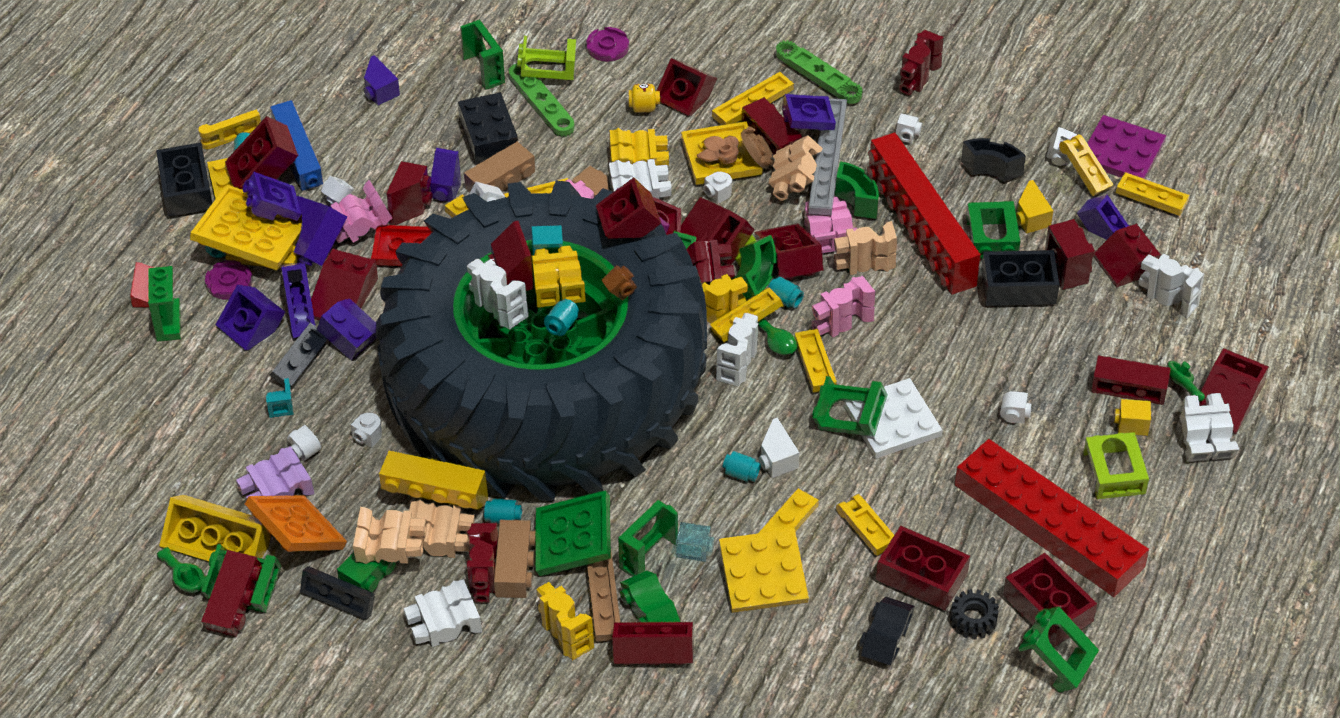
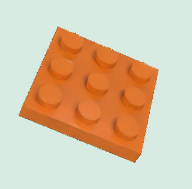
[245,495,347,552]

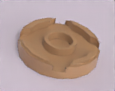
[741,127,774,169]

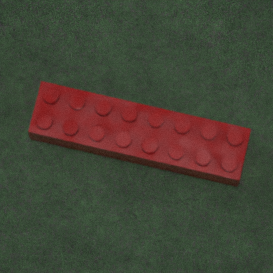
[867,132,980,295]
[955,439,1149,597]

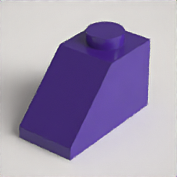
[364,55,400,106]
[430,148,461,202]
[1077,194,1129,240]

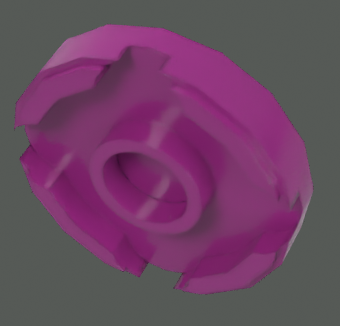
[586,27,629,62]
[205,260,253,300]

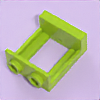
[517,35,576,80]
[1083,432,1149,499]

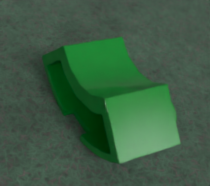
[835,161,879,219]
[735,235,776,299]
[620,570,680,622]

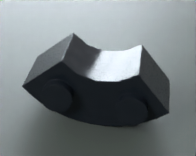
[961,138,1026,182]
[859,596,915,665]

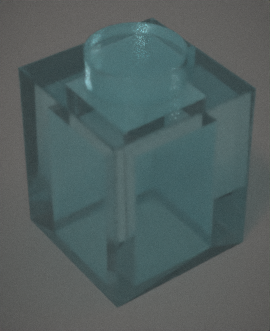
[676,522,715,562]

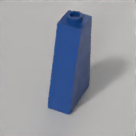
[270,100,323,191]

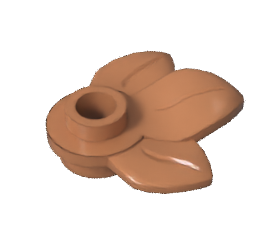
[697,136,739,164]

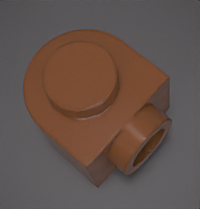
[602,265,637,300]

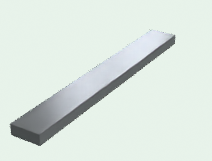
[809,99,847,215]

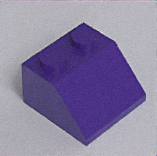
[215,285,285,350]
[317,298,376,361]

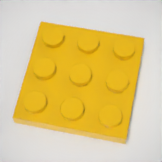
[681,121,762,185]
[719,529,809,613]

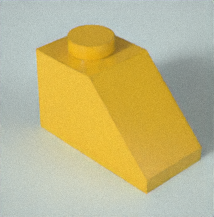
[1016,180,1053,234]

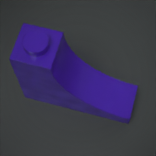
[293,196,347,267]
[281,262,315,338]

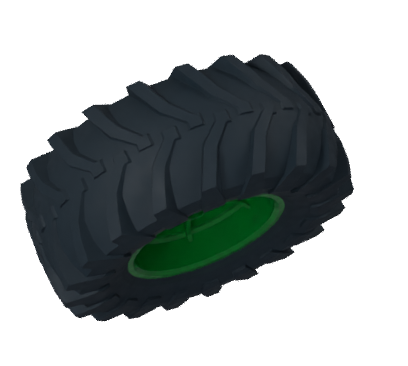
[376,180,707,501]

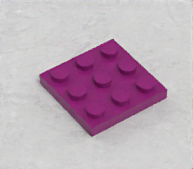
[1087,115,1167,179]

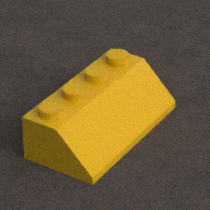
[379,451,488,509]
[159,495,271,561]

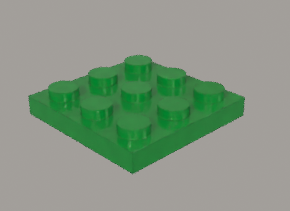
[536,490,611,576]

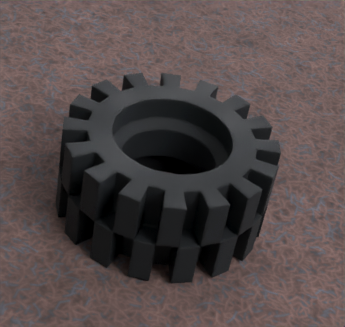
[950,589,999,640]

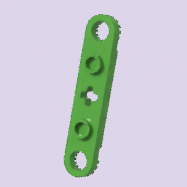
[776,40,863,104]
[509,64,575,137]

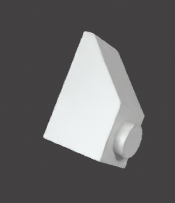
[759,418,799,478]

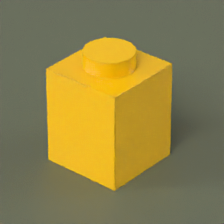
[1114,399,1151,436]

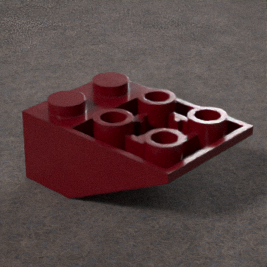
[681,197,755,266]
[1199,348,1269,434]

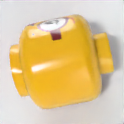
[629,84,660,113]

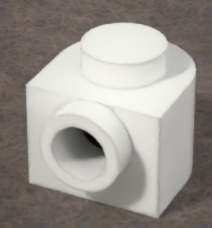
[896,113,922,144]
[703,172,732,204]
[321,176,354,204]
[1000,392,1032,424]
[351,413,382,448]
[287,425,321,461]

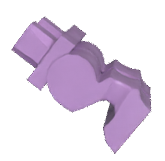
[236,446,314,500]

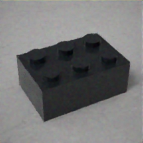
[458,92,518,165]
[156,142,212,217]
[981,250,1059,306]

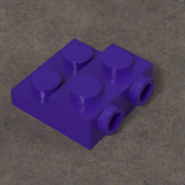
[782,94,836,131]
[243,172,302,221]

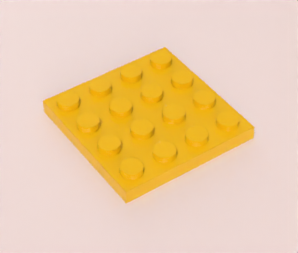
[190,185,302,270]

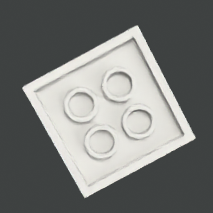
[844,378,942,459]

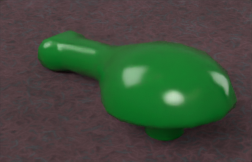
[758,317,798,355]
[1166,361,1205,402]
[157,547,205,593]

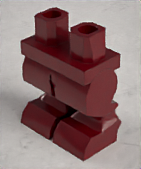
[899,29,944,95]
[687,240,735,285]
[467,523,498,602]

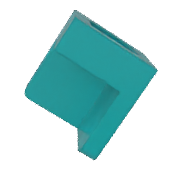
[532,225,563,256]
[266,378,294,418]

